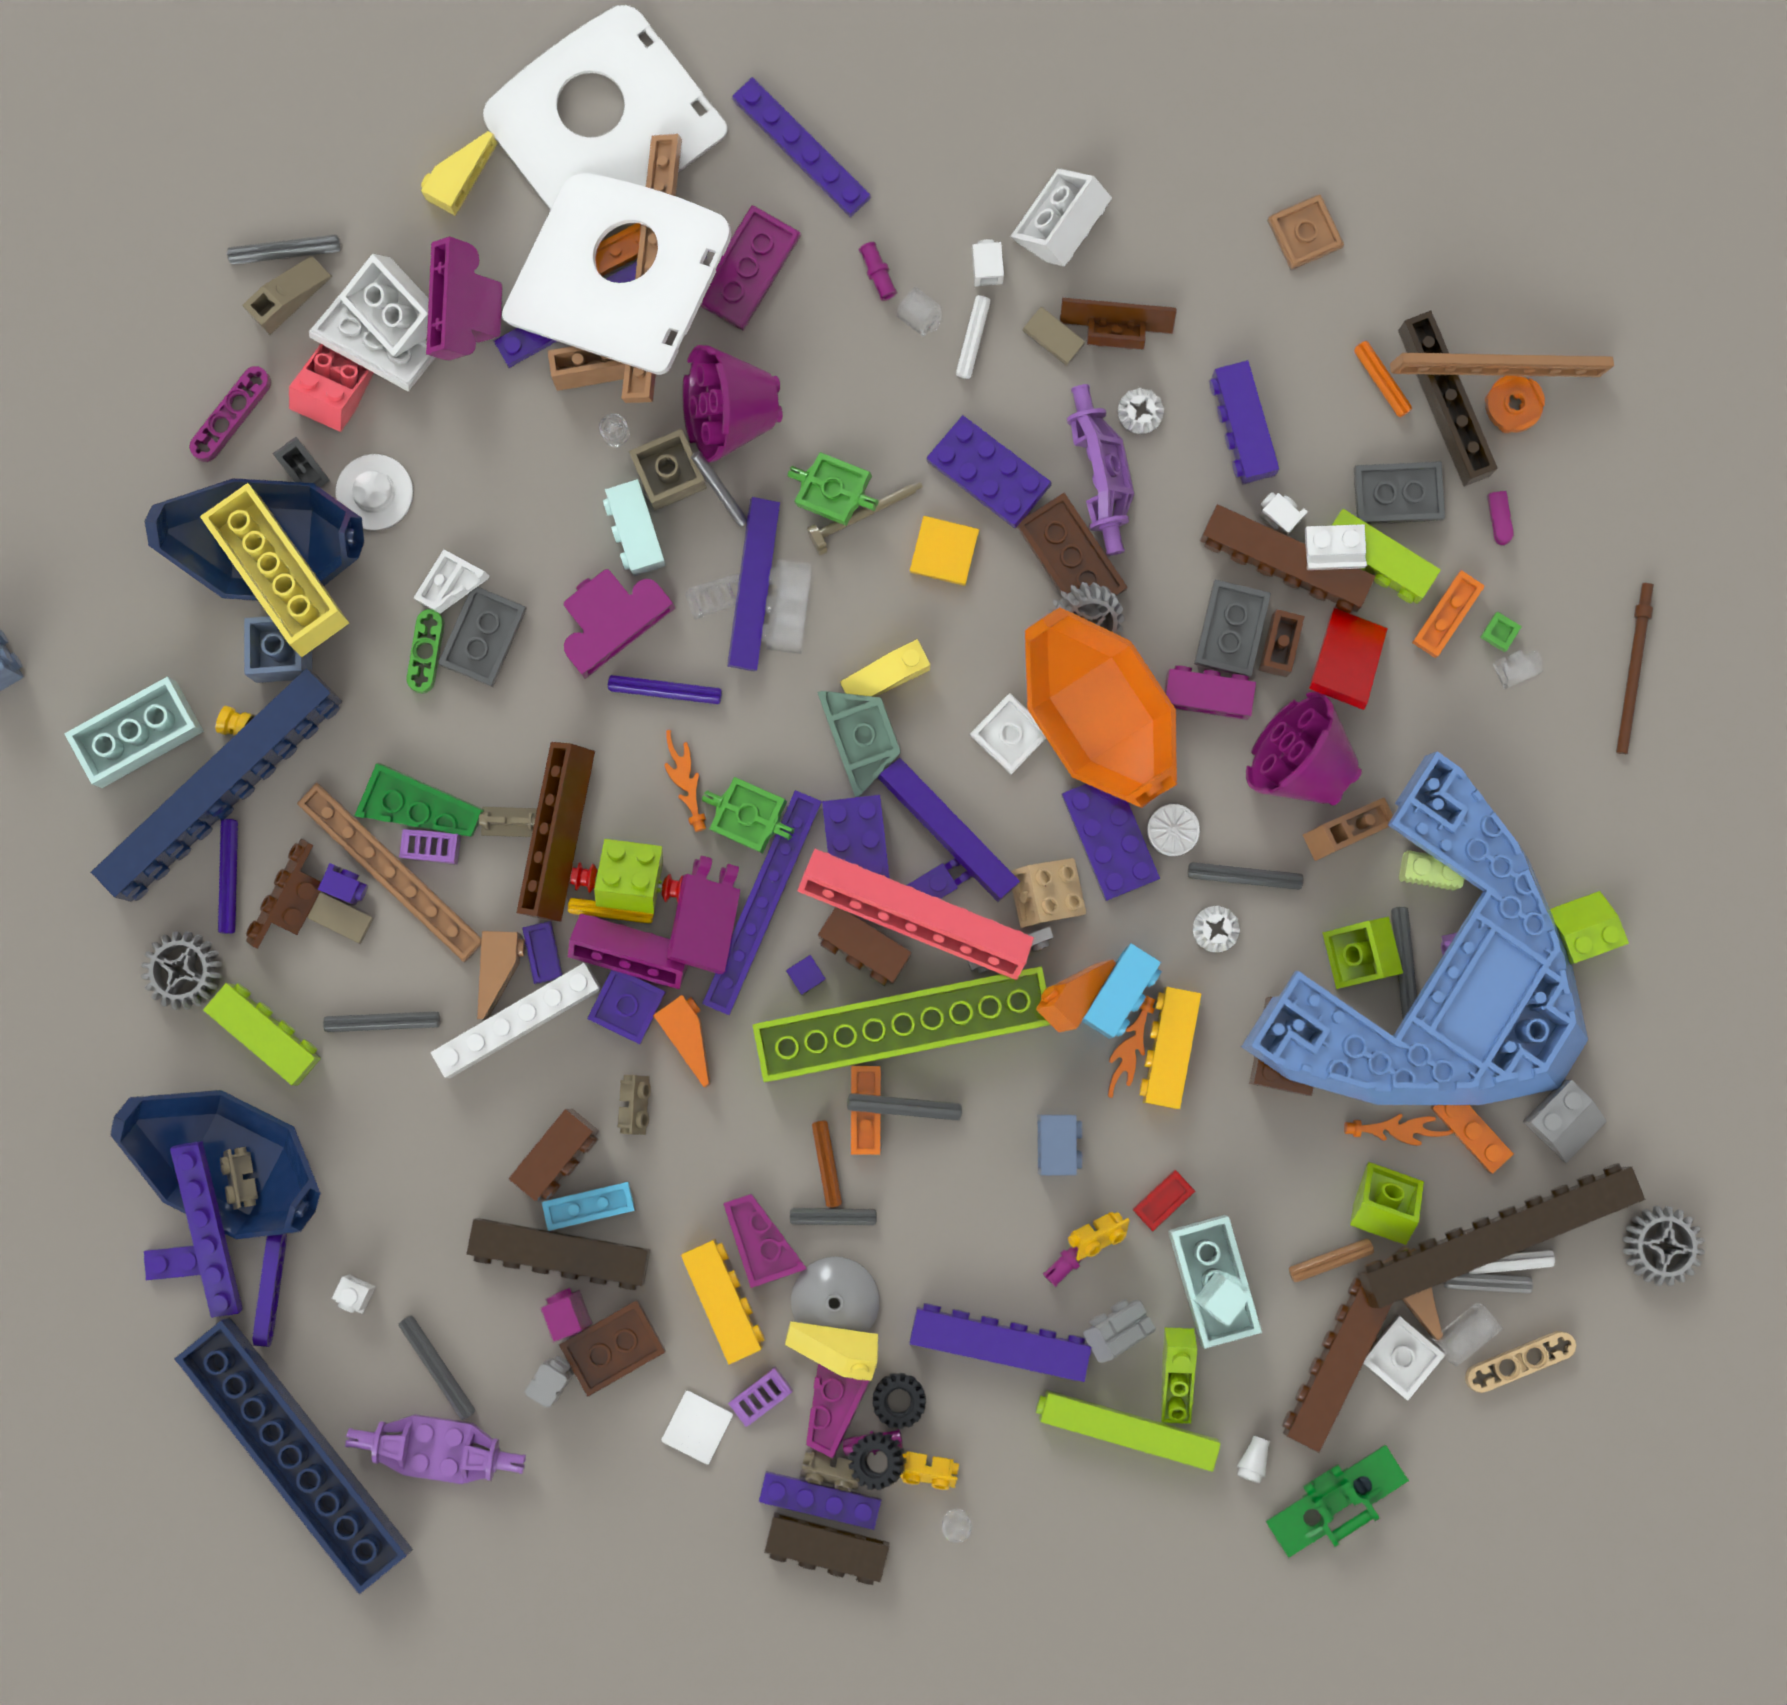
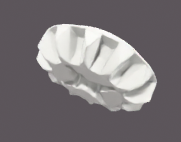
[1118,387,1164,434]
[1193,906,1240,952]

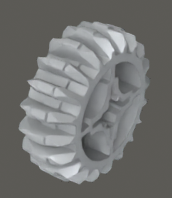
[1048,582,1125,633]
[141,931,222,1010]
[1623,1206,1705,1286]

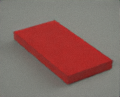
[1309,608,1388,710]

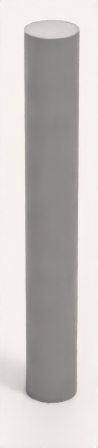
[691,451,747,526]

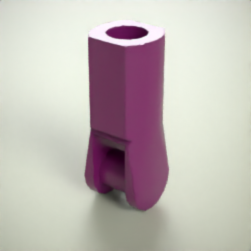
[1487,491,1514,546]

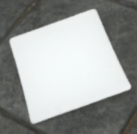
[661,1391,733,1465]

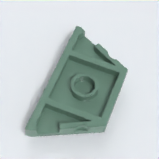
[817,691,901,797]

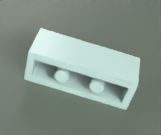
[603,479,666,576]
[1194,1272,1251,1327]

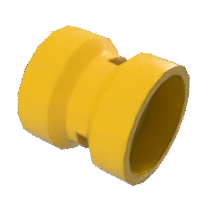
[215,705,254,736]

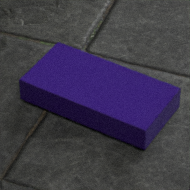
[522,921,563,985]

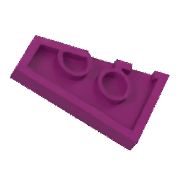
[723,1193,807,1288]
[806,1363,871,1458]

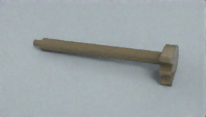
[807,482,923,556]

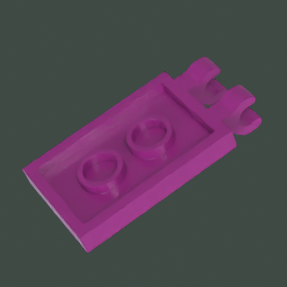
[667,855,741,974]

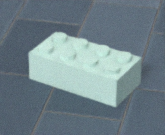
[64,677,204,788]
[1168,1215,1262,1349]

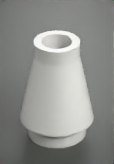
[1237,1436,1270,1483]

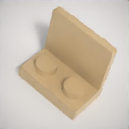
[1011,858,1086,928]

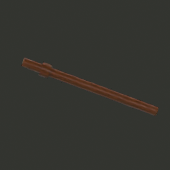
[1616,583,1654,754]

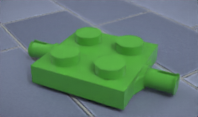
[787,452,879,526]
[702,777,794,854]

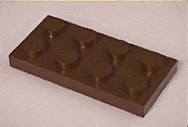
[1017,493,1128,618]

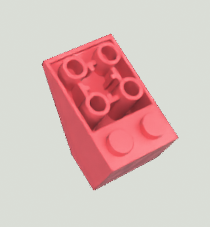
[289,344,373,432]

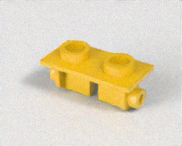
[1068,1212,1130,1261]
[900,1451,959,1490]

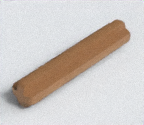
[1289,1239,1374,1282]

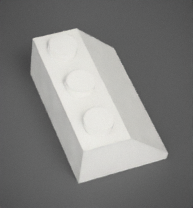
[1010,168,1112,267]
[339,254,429,357]

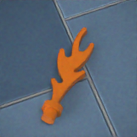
[664,730,706,832]
[1108,995,1156,1098]
[1344,1114,1453,1146]

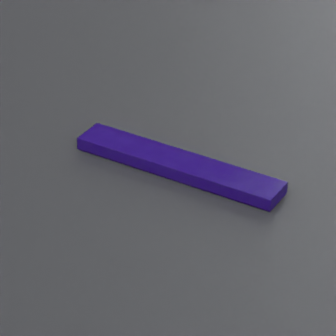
[727,497,780,672]
[878,758,1020,902]

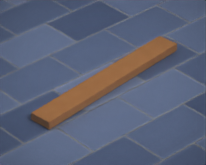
[1390,353,1614,377]
[296,783,482,962]

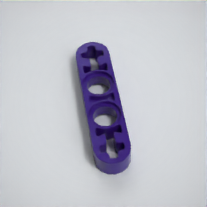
[252,1234,287,1347]

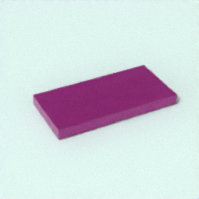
[700,205,801,331]

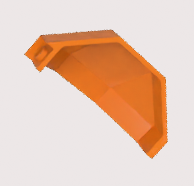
[1025,607,1177,808]

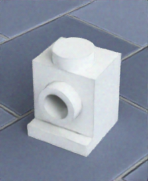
[1259,492,1308,536]
[332,1274,376,1314]

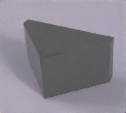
[272,437,330,488]

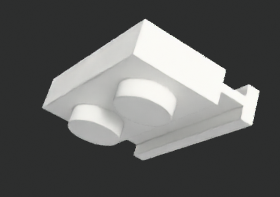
[1305,524,1367,570]

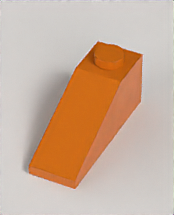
[1036,959,1116,1033]
[653,995,711,1087]

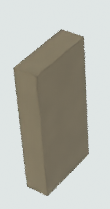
[1023,307,1085,366]
[307,892,374,944]

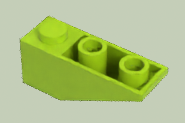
[1161,1327,1197,1424]

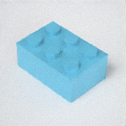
[1082,944,1162,1039]

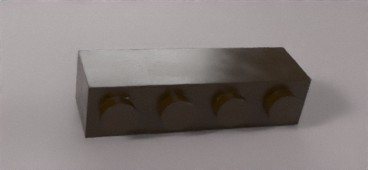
[764,1512,889,1585]

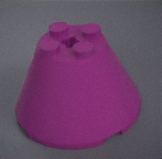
[682,345,783,463]
[1246,692,1362,806]

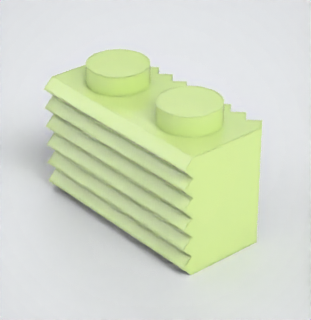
[1399,850,1464,891]

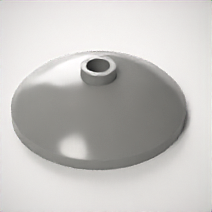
[791,1257,879,1332]

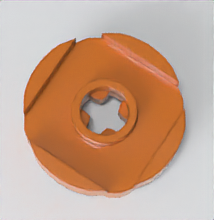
[1485,376,1545,433]

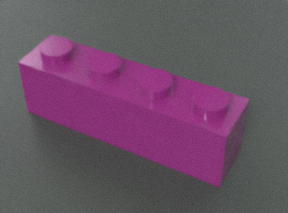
[568,913,689,990]

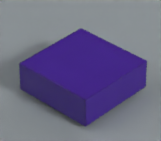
[786,955,826,995]

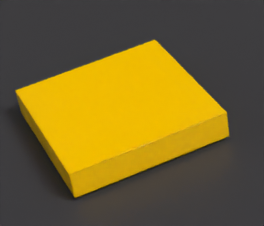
[910,515,979,586]

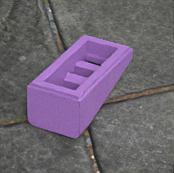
[399,829,461,865]
[728,1366,793,1427]

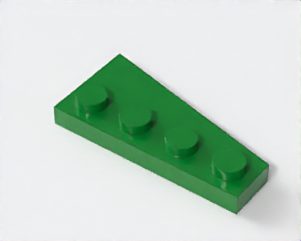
[354,763,484,837]

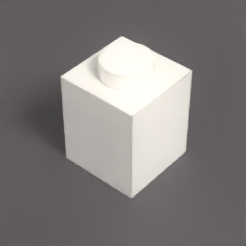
[972,239,1004,286]

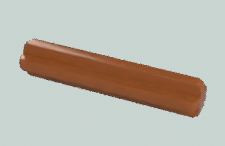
[812,1120,842,1208]

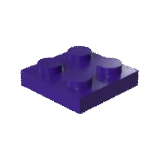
[587,970,666,1045]

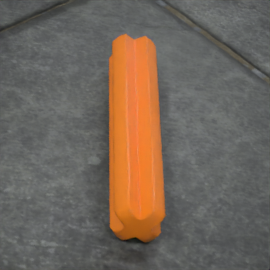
[1354,341,1412,417]

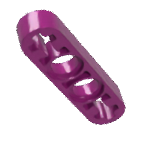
[189,366,271,462]

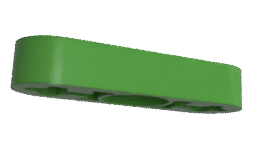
[406,609,445,694]

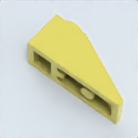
[421,131,497,216]
[840,639,931,697]
[785,1321,878,1381]

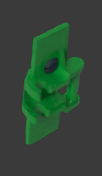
[1265,1444,1409,1558]

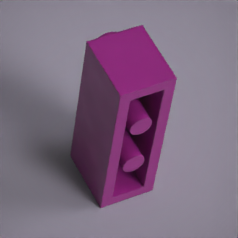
[1164,665,1256,720]
[541,1288,592,1342]

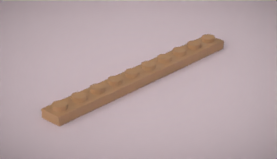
[621,134,682,403]

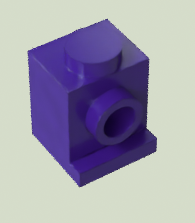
[318,863,368,905]

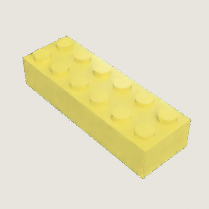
[200,483,349,657]

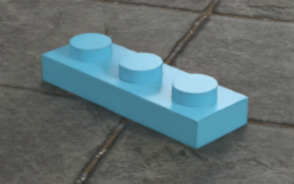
[542,1182,635,1231]

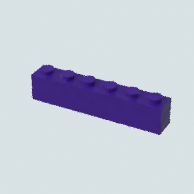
[909,1303,1092,1382]

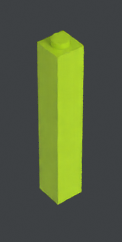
[1035,1390,1221,1472]

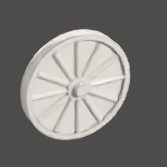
[1147,804,1200,856]

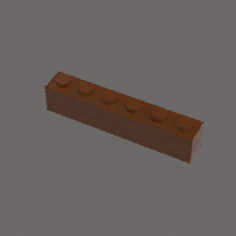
[1200,504,1376,613]
[516,742,595,922]
[1282,1277,1393,1453]

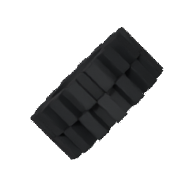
[872,1373,926,1429]
[848,1432,906,1490]

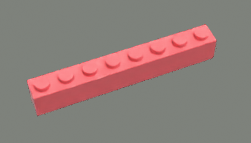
[797,848,1034,980]

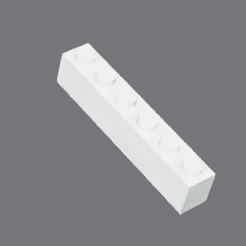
[430,963,602,1078]

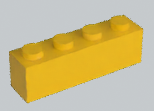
[1139,987,1202,1109]
[681,1239,765,1365]

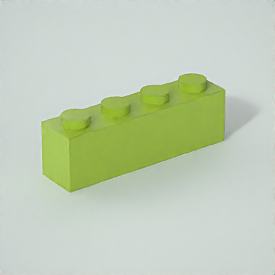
[1331,509,1441,604]
[203,983,321,1086]

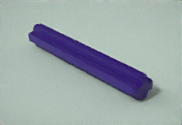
[608,675,722,704]
[218,819,238,934]

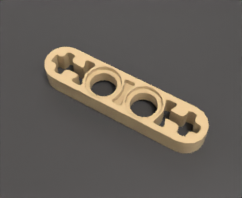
[1465,1331,1576,1393]

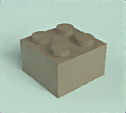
[629,429,707,511]

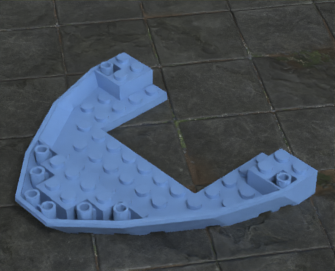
[1241,751,1588,1105]

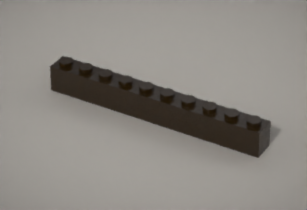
[1358,1163,1646,1308]

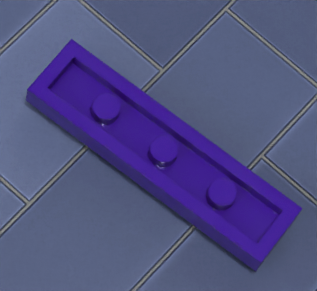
[759,1471,881,1530]

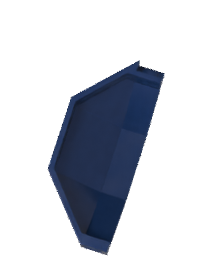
[144,478,364,601]
[110,1090,321,1240]

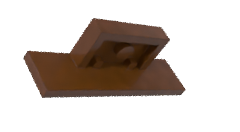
[1060,297,1177,350]
[246,839,321,949]

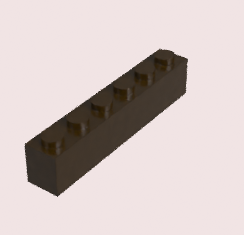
[1398,311,1498,487]
[466,1218,651,1290]

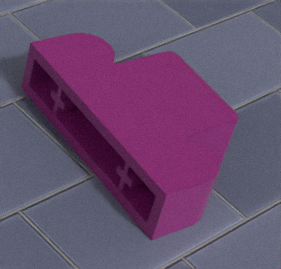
[426,236,502,361]
[563,569,675,679]

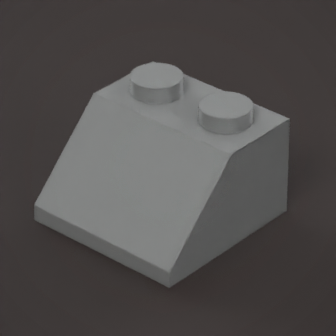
[1523,1080,1607,1163]

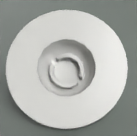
[336,454,413,531]

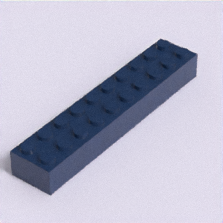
[91,668,343,902]
[174,1317,413,1595]

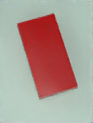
[1132,1169,1196,1231]

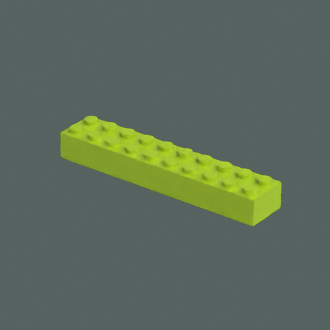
[752,966,1051,1083]

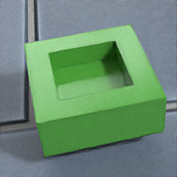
[1480,612,1522,652]

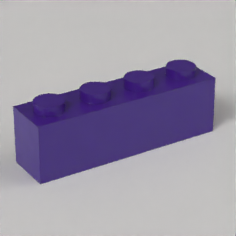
[1209,360,1279,485]

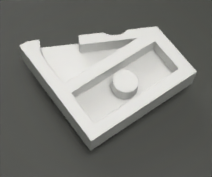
[414,550,490,614]

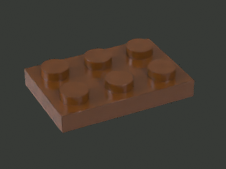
[559,1299,666,1397]

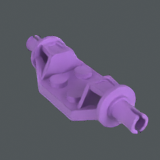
[1067,384,1134,556]
[345,1414,526,1484]

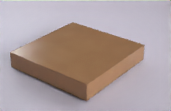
[1268,194,1344,270]

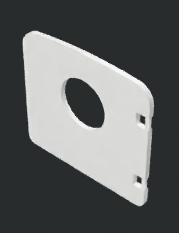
[483,5,727,210]
[502,173,732,375]

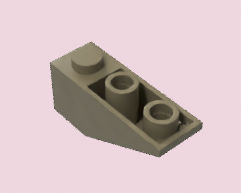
[242,256,332,335]

